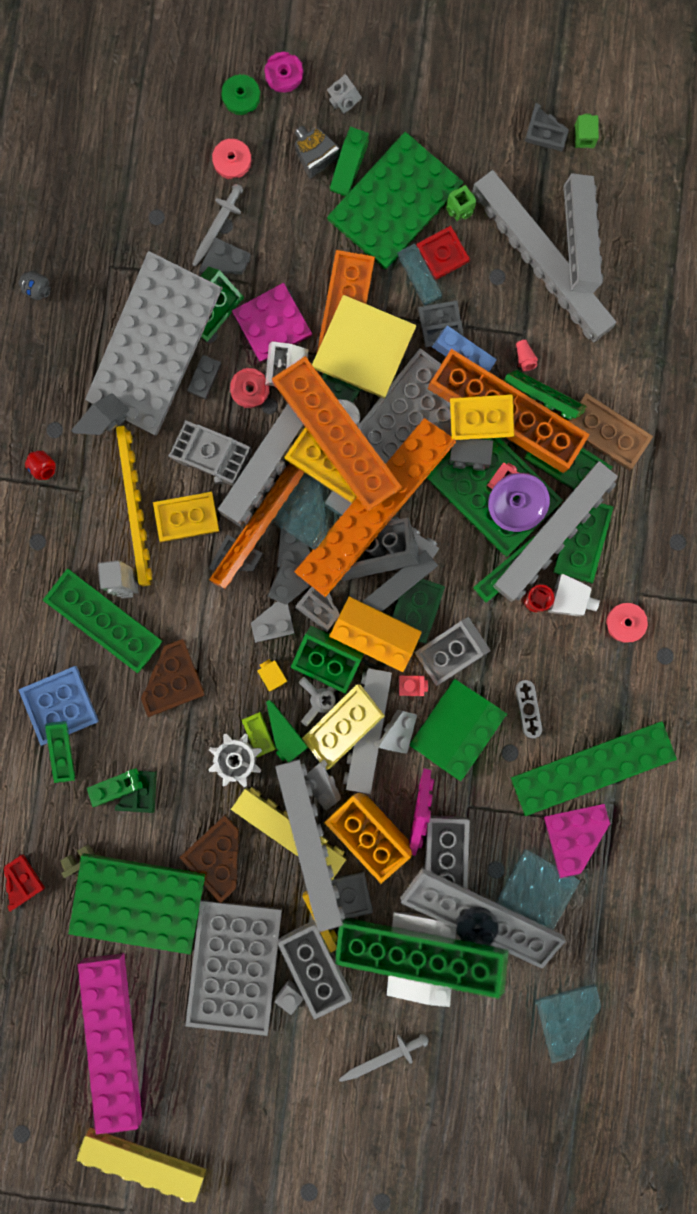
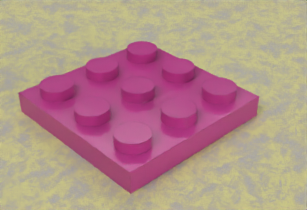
[232,283,312,364]

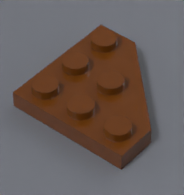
[141,639,205,717]
[179,815,239,903]

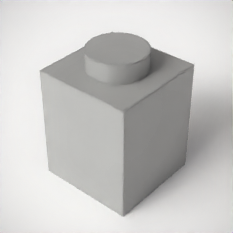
[275,979,304,1015]

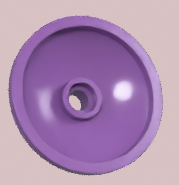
[488,473,550,532]

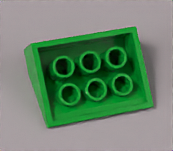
[409,679,507,782]

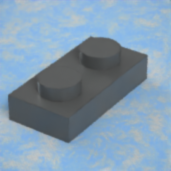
[187,355,222,400]

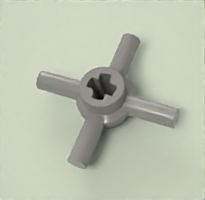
[299,677,337,726]

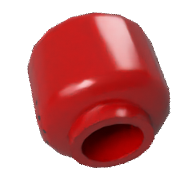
[25,450,56,480]

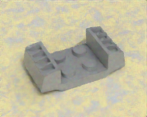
[168,421,252,486]

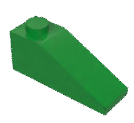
[330,126,369,197]
[266,699,308,763]

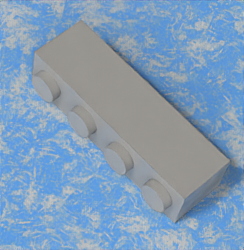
[98,561,138,598]

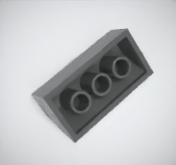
[341,517,419,581]

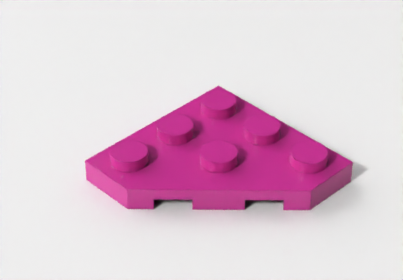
[409,768,434,856]
[544,804,610,878]

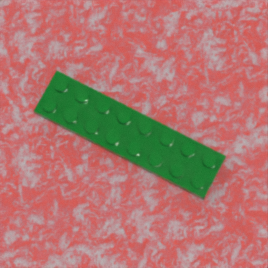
[510,721,677,816]

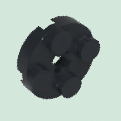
[456,907,499,945]

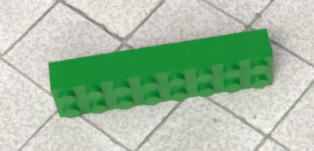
[335,918,509,999]

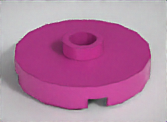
[264,52,303,93]

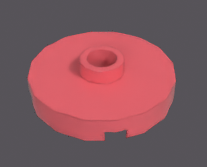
[212,139,251,179]
[230,368,270,408]
[606,603,648,643]

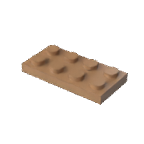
[568,393,653,471]

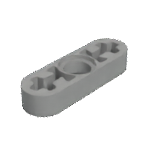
[515,680,542,738]

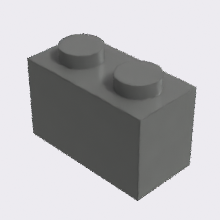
[449,439,493,471]

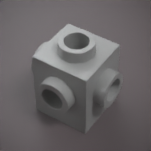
[327,74,362,114]

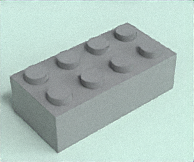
[425,815,469,889]
[278,920,352,1020]

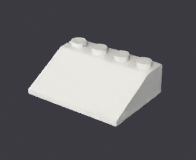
[387,911,456,1007]

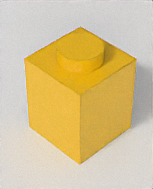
[257,659,288,692]

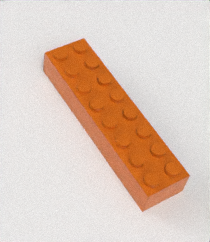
[428,349,590,473]

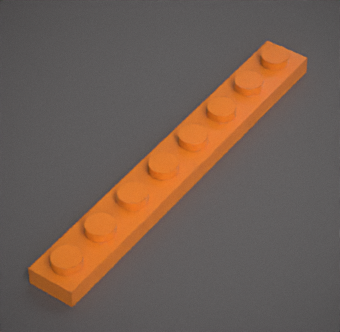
[209,462,305,589]

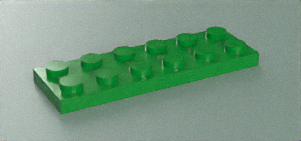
[43,568,164,673]

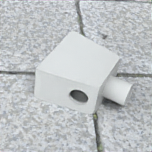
[548,574,600,616]

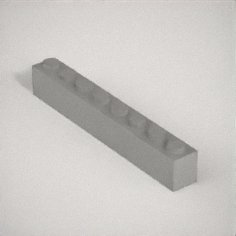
[493,461,618,602]
[275,760,345,932]

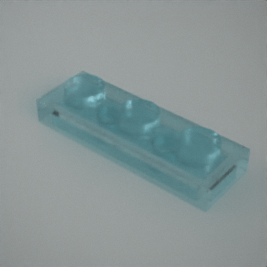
[397,244,442,306]

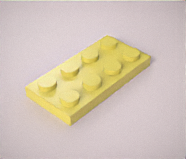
[302,685,385,770]

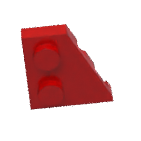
[4,854,45,912]

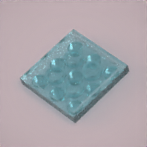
[496,848,580,930]

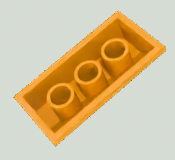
[329,596,422,672]

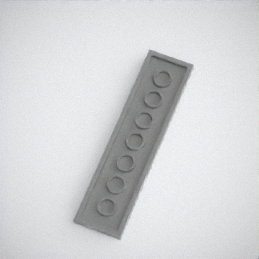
[401,868,565,969]

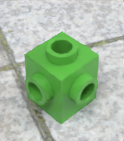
[446,185,476,221]

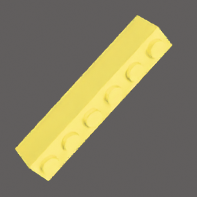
[231,787,346,880]
[77,1128,206,1203]

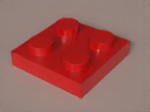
[416,226,470,280]

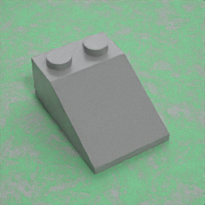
[414,617,491,686]

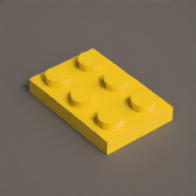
[450,394,514,440]
[153,492,220,542]

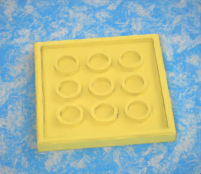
[312,295,417,399]

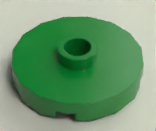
[221,74,261,115]

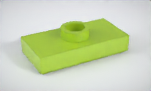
[242,712,276,757]

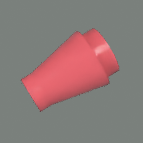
[516,340,538,371]

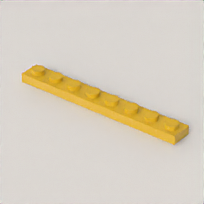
[116,426,153,586]

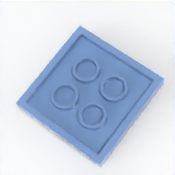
[19,666,99,746]

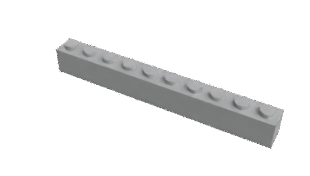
[472,170,617,343]

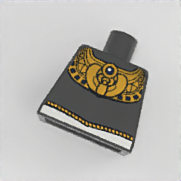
[295,126,340,178]

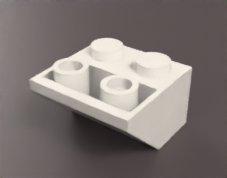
[265,342,308,386]

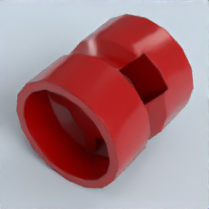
[524,585,555,613]

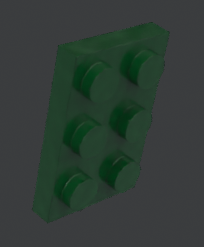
[392,579,446,644]

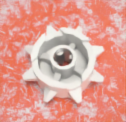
[208,733,262,787]

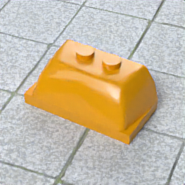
[324,793,412,883]

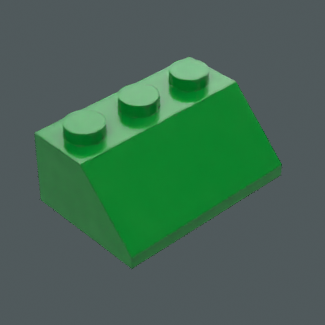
[200,266,244,342]
[291,626,364,694]

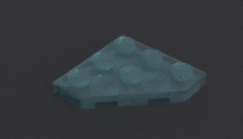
[271,473,327,550]
[535,984,601,1063]

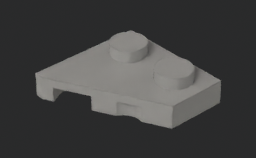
[295,587,340,632]
[251,601,295,643]

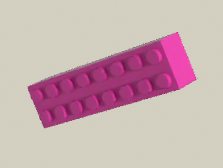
[78,953,142,1135]

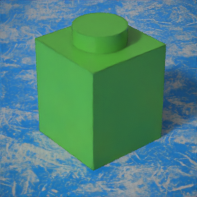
[575,114,599,148]

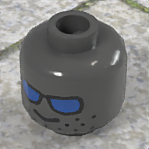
[19,270,51,301]

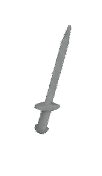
[193,184,243,266]
[339,1034,428,1082]

